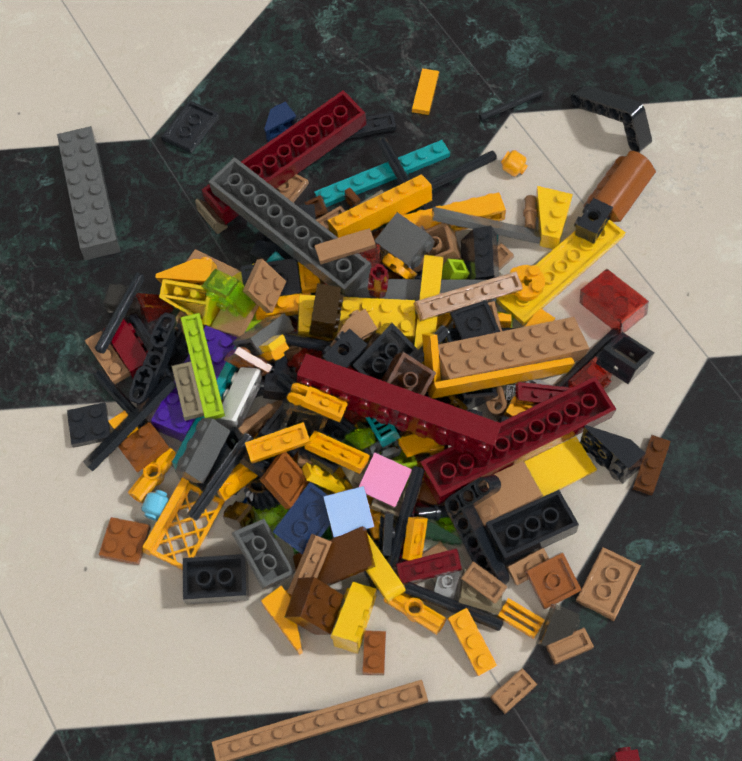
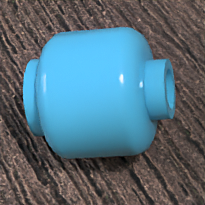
[141,490,169,521]

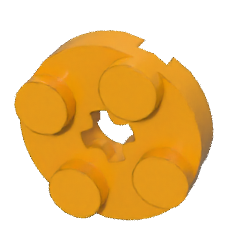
[381,253,417,279]
[510,265,545,301]

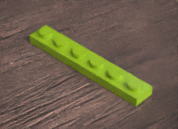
[181,313,225,419]

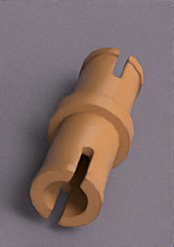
[523,195,537,229]

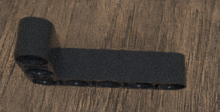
[570,85,652,153]
[445,475,509,585]

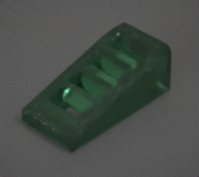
[425,520,463,547]

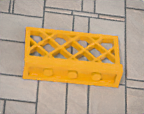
[142,477,225,570]

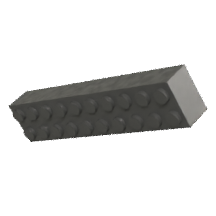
[209,157,372,297]

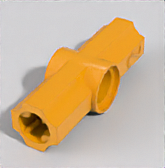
[128,447,176,503]
[383,592,446,635]

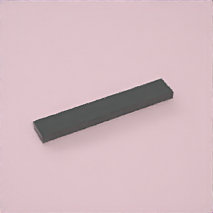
[431,207,541,244]

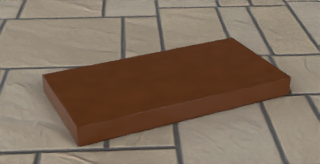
[293,526,376,586]

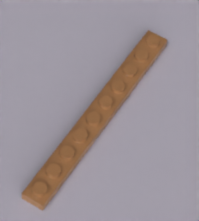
[212,680,428,761]

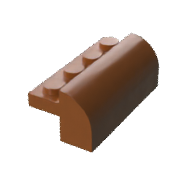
[583,151,656,222]

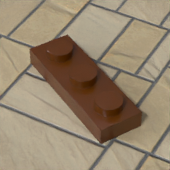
[633,435,671,496]

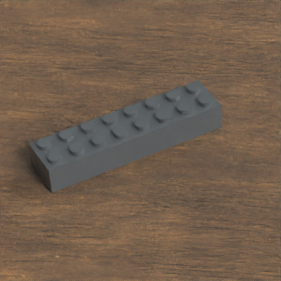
[57,126,121,260]

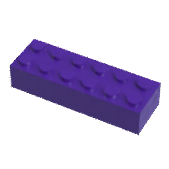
[151,326,237,442]

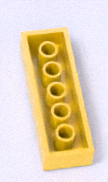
[298,295,415,344]

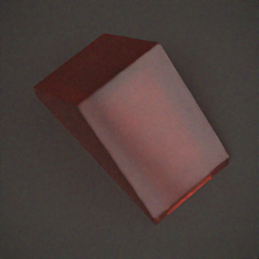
[136,293,174,323]

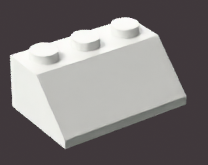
[216,367,262,431]

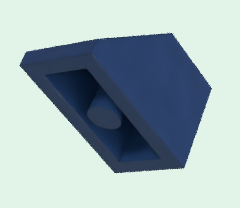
[264,102,296,142]

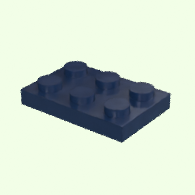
[273,482,330,555]

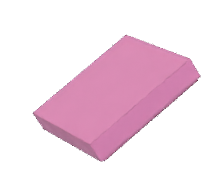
[359,453,412,508]

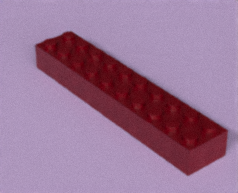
[201,90,366,224]
[297,354,502,460]
[419,376,616,504]

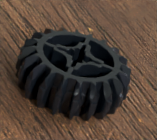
[244,476,280,511]

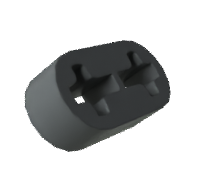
[369,439,402,460]

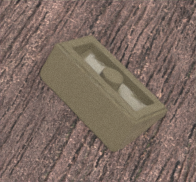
[195,199,228,234]

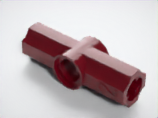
[368,264,389,299]

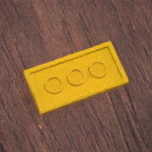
[525,436,597,497]

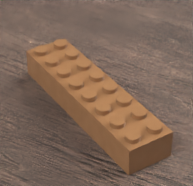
[438,317,590,381]

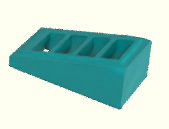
[365,417,400,447]

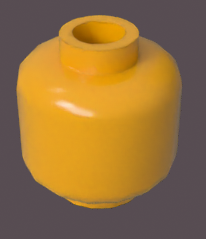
[500,150,528,177]

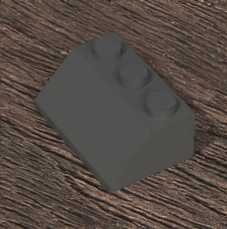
[175,418,230,484]
[232,519,295,589]

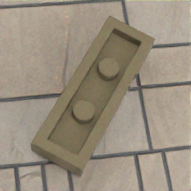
[172,361,204,421]

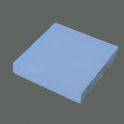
[324,486,374,537]

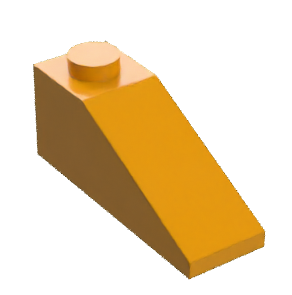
[155,257,217,287]
[261,586,303,655]

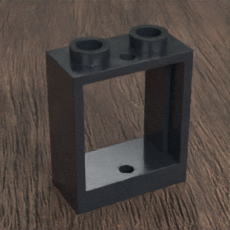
[596,332,655,384]

